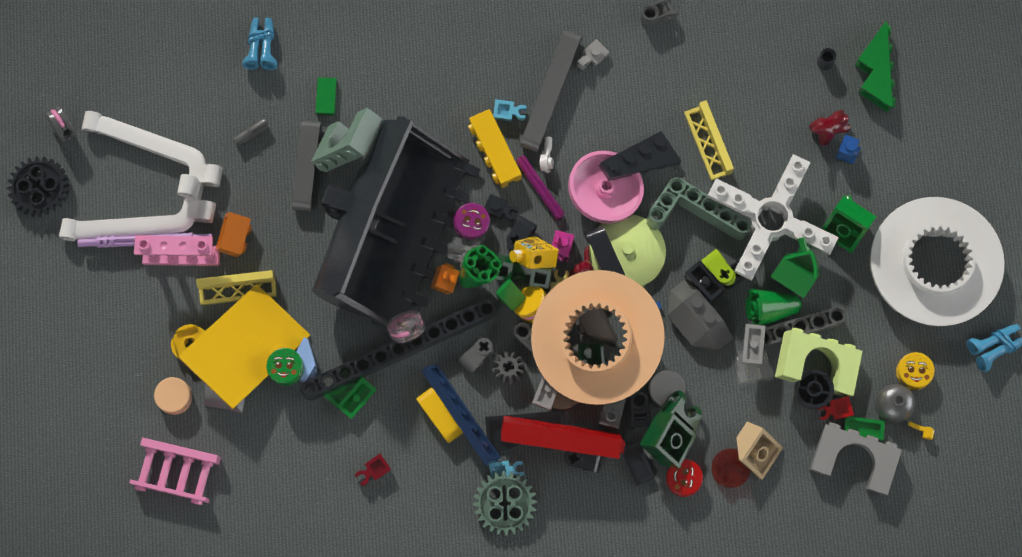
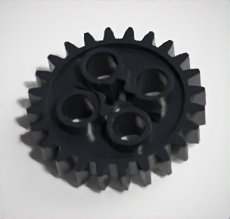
[7,156,70,217]

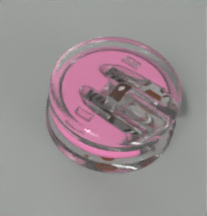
[387,311,425,343]

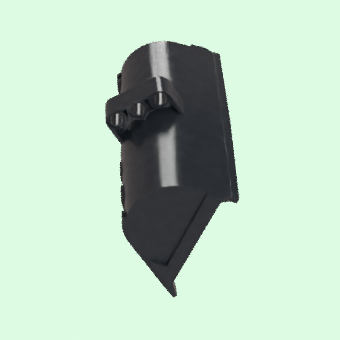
[312,116,480,333]

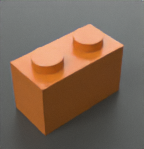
[215,212,252,257]

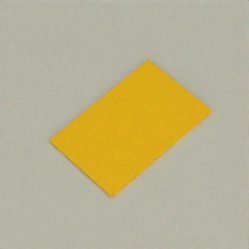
[178,284,310,410]

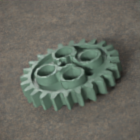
[473,470,537,535]

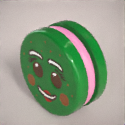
[266,348,304,386]

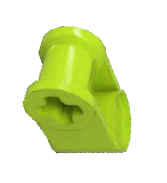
[701,249,736,286]

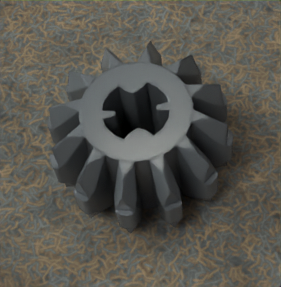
[492,352,525,385]

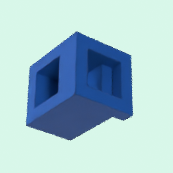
[836,134,861,165]

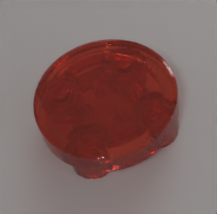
[711,448,751,488]

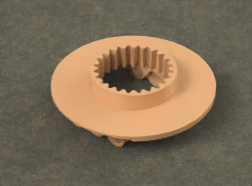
[531,270,665,405]

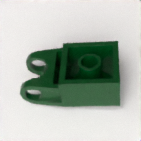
[640,390,702,468]

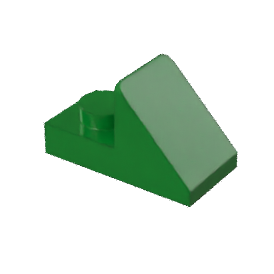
[495,279,526,311]

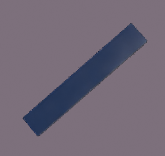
[422,364,501,465]

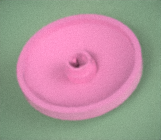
[568,151,644,224]

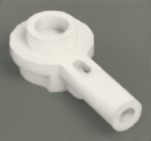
[540,137,554,173]

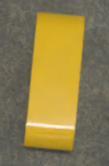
[416,387,463,444]

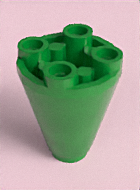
[459,245,502,288]

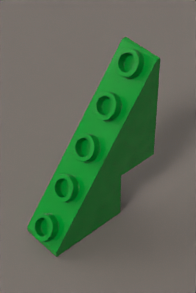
[855,21,895,113]

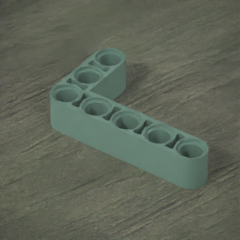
[647,178,751,240]

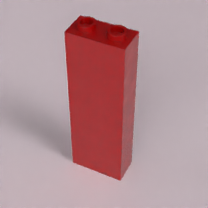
[501,416,625,459]

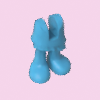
[242,17,278,70]
[966,324,1022,373]

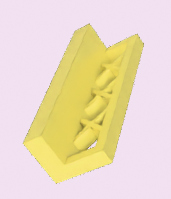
[684,100,734,181]
[196,270,277,305]

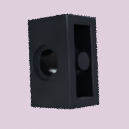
[684,260,726,304]

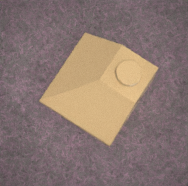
[736,422,783,480]

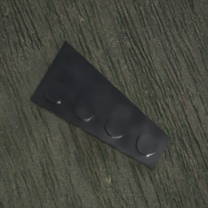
[599,131,682,181]
[485,410,564,452]

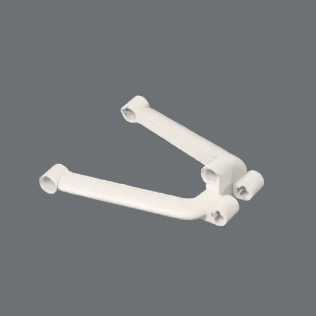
[59,111,223,241]

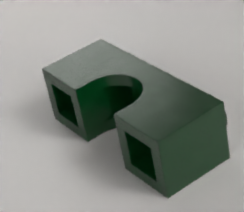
[496,254,553,289]

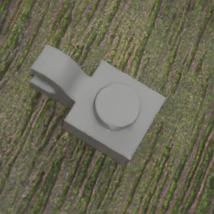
[577,39,609,71]

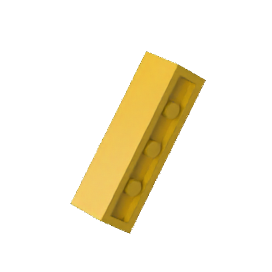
[468,109,522,189]

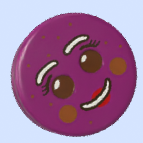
[453,203,490,240]

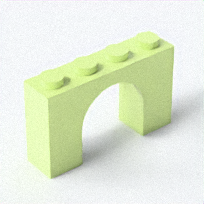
[775,328,862,397]

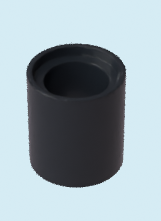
[817,48,837,70]

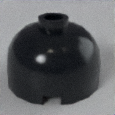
[794,370,834,409]

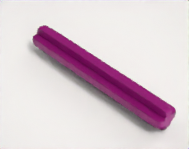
[516,155,565,220]

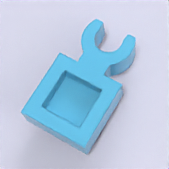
[493,99,527,122]
[489,461,525,478]

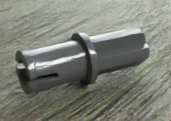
[233,119,269,147]

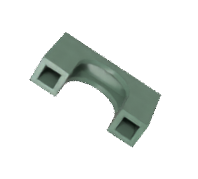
[311,108,382,172]

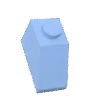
[296,337,318,382]

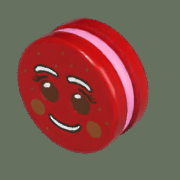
[666,459,703,497]

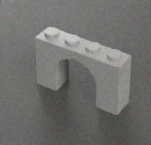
[809,422,902,496]

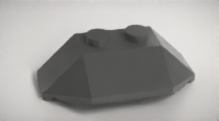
[667,280,734,351]

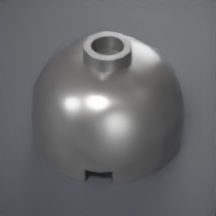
[875,384,915,424]

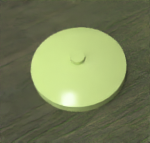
[590,215,666,287]

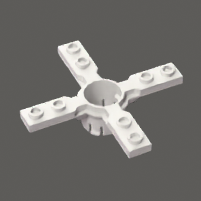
[707,154,838,281]

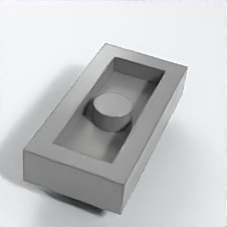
[742,324,765,366]
[532,376,558,411]

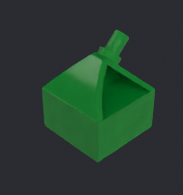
[822,195,877,254]
[771,237,820,298]

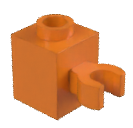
[430,263,460,295]

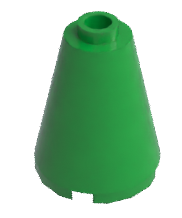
[745,289,802,326]

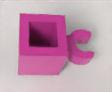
[552,230,574,262]

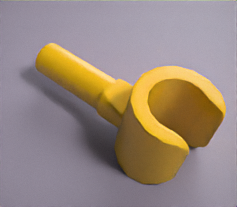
[908,421,934,440]

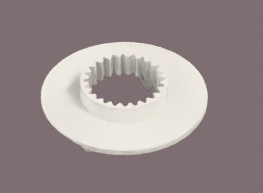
[870,197,1004,326]

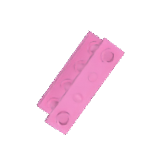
[134,235,220,266]
[130,437,221,505]

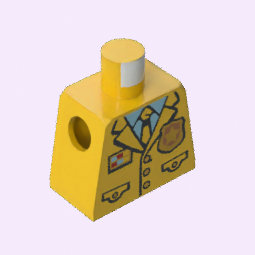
[509,236,559,269]

